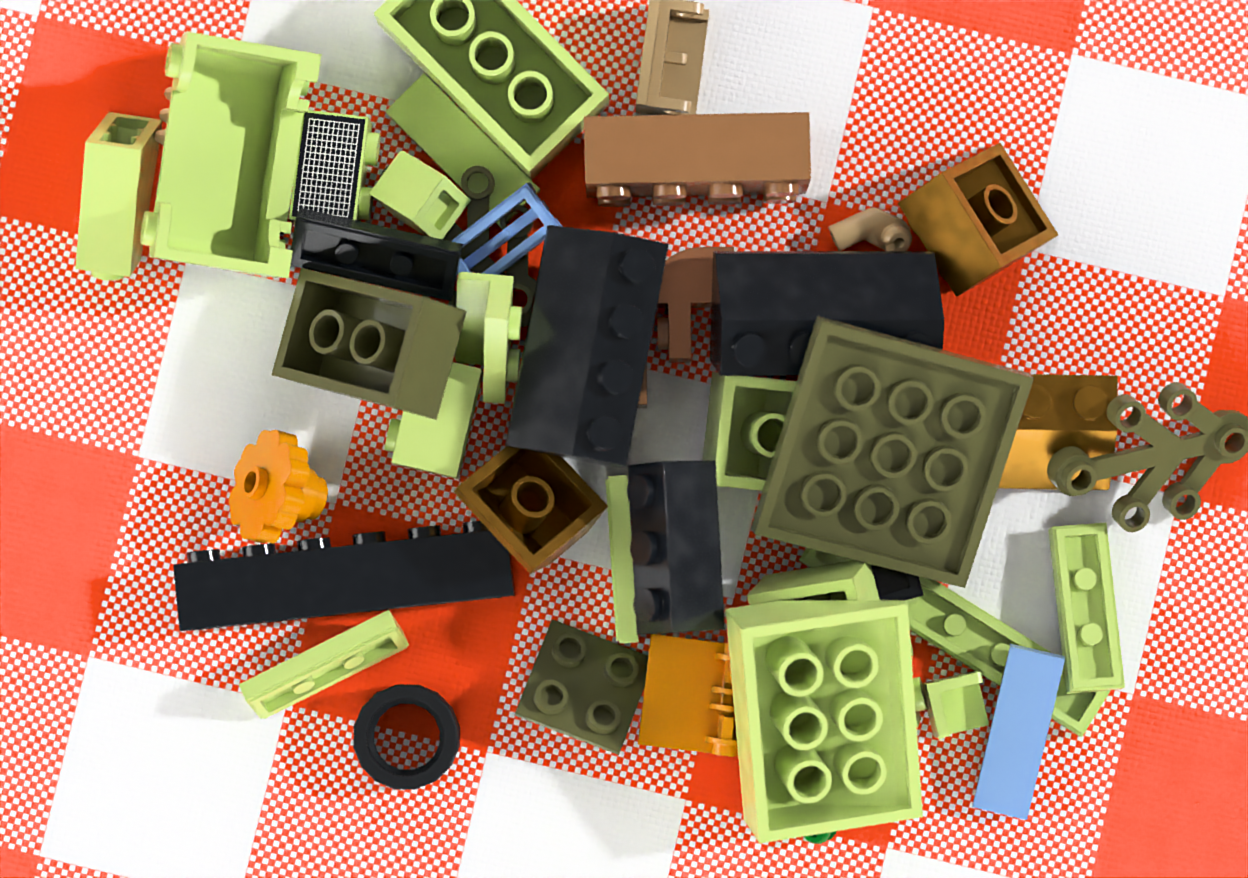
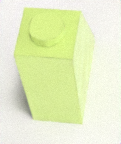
[75,112,162,281]

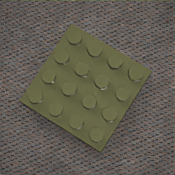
[751,316,1034,588]

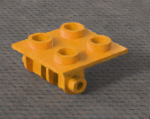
[637,634,738,757]

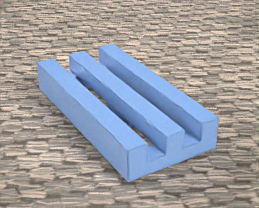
[451,182,563,275]

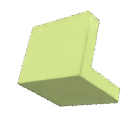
[369,151,471,240]
[922,671,989,739]

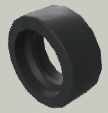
[353,684,460,790]

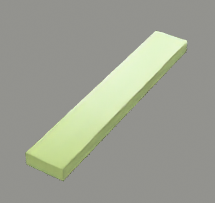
[798,548,1111,737]

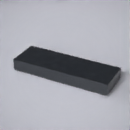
[291,208,463,301]

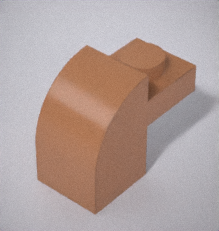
[657,247,734,363]

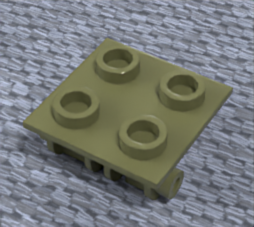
[514,619,648,755]

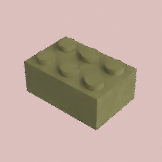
[271,268,467,420]

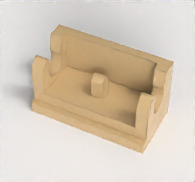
[636,0,710,115]

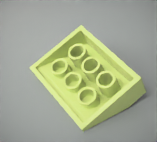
[725,600,923,844]

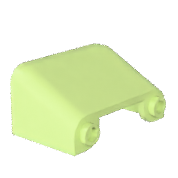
[140,31,321,278]

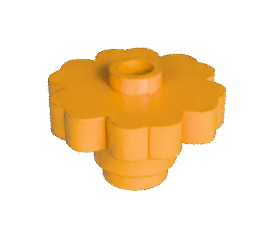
[229,430,328,544]

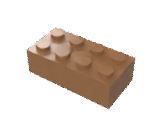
[584,112,811,207]

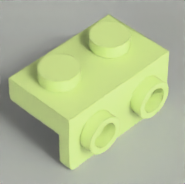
[455,272,522,404]

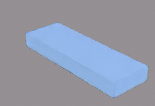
[972,643,1065,820]

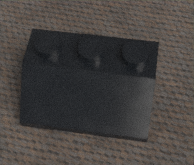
[627,460,725,634]

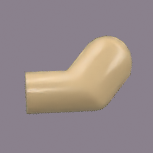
[828,207,912,251]

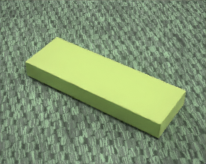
[385,73,541,229]
[605,475,639,644]
[1048,522,1125,694]
[238,610,409,719]

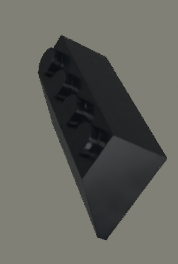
[505,225,669,467]
[710,251,944,376]

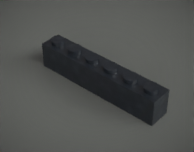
[173,521,516,631]

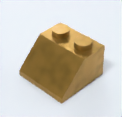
[898,142,1059,297]
[998,374,1118,490]
[453,446,608,574]

